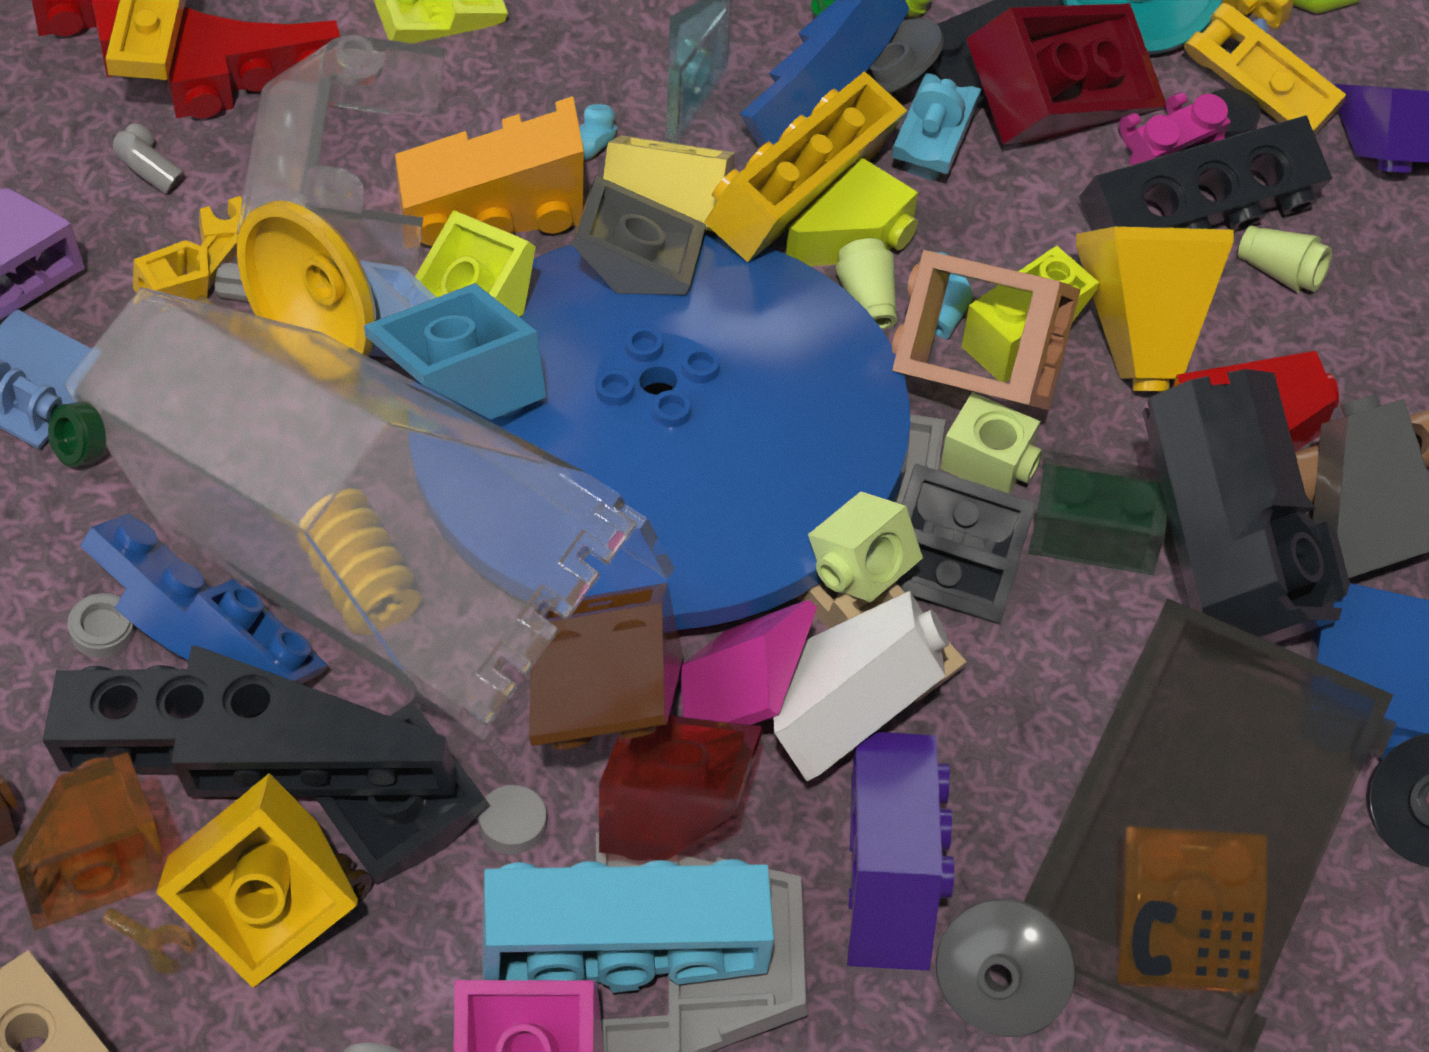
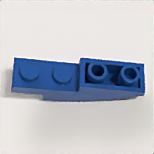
[80,513,328,684]

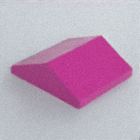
[681,600,817,742]
[454,980,604,1052]

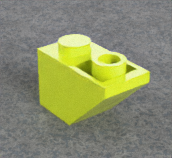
[961,245,1099,383]

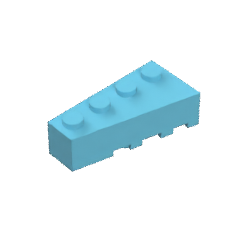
[482,859,774,993]

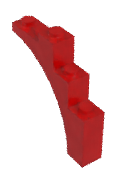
[31,0,343,118]

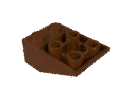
[529,583,683,749]

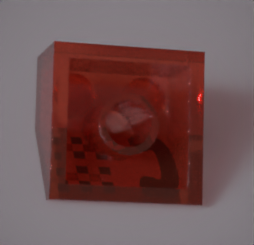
[599,715,762,861]

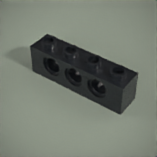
[1079,115,1333,231]

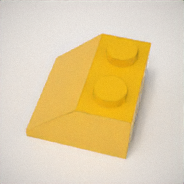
[156,773,358,988]

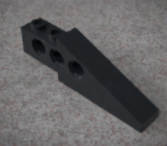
[43,646,457,797]

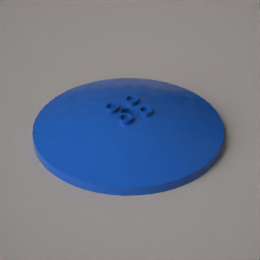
[409,233,911,630]

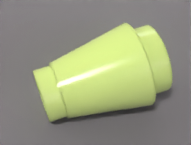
[1238,225,1332,292]
[835,238,897,329]

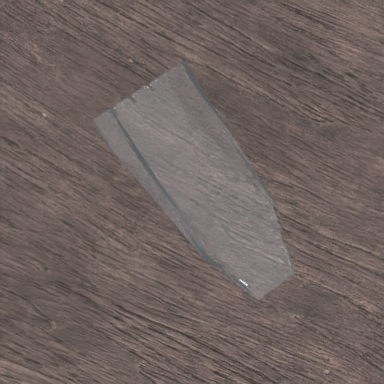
[64,287,675,780]

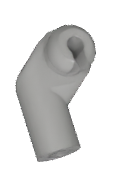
[113,123,184,195]

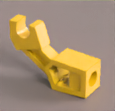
[133,196,251,319]

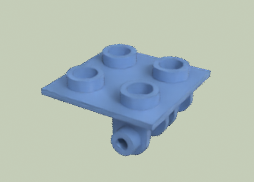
[0,309,115,449]

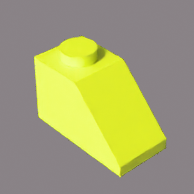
[786,157,918,266]

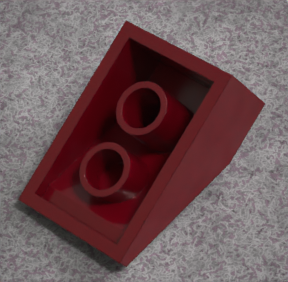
[966,3,1166,144]

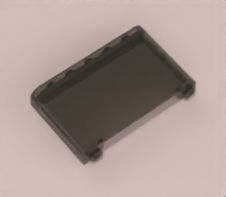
[1024,598,1397,1052]

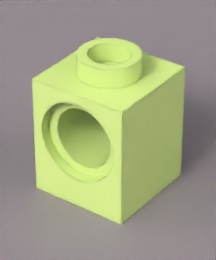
[940,392,1043,494]
[808,491,923,602]

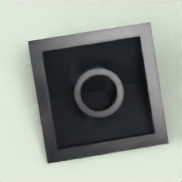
[314,700,488,883]

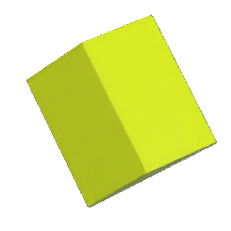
[415,210,536,317]

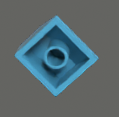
[364,283,546,419]

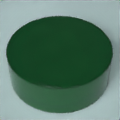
[48,401,106,467]

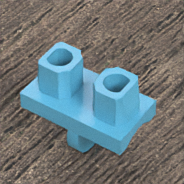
[892,73,981,180]

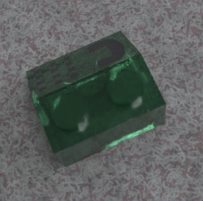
[1028,449,1167,576]

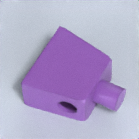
[0,188,85,320]

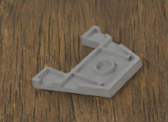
[596,832,808,1052]

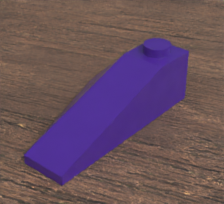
[1334,84,1429,173]

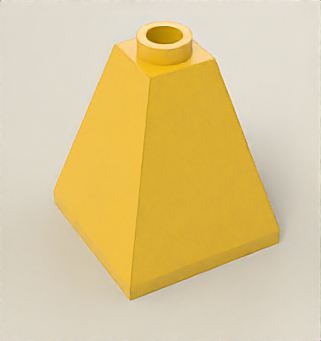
[1076,227,1234,391]

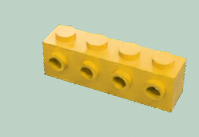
[704,71,908,262]

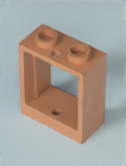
[892,250,1081,411]

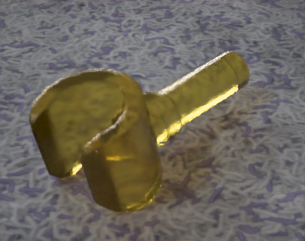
[103,908,191,974]

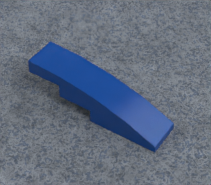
[739,0,910,148]

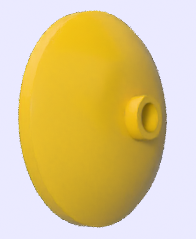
[237,200,376,378]

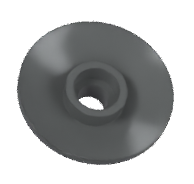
[866,19,944,93]
[937,898,1076,1037]

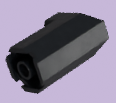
[1142,369,1350,658]

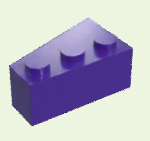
[847,732,954,971]

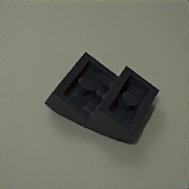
[896,464,1037,624]

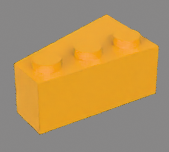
[395,96,584,246]

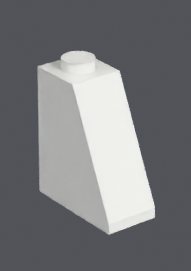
[773,591,949,781]

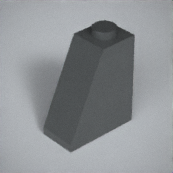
[1313,394,1429,578]

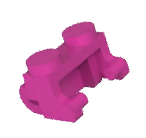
[1119,92,1231,165]

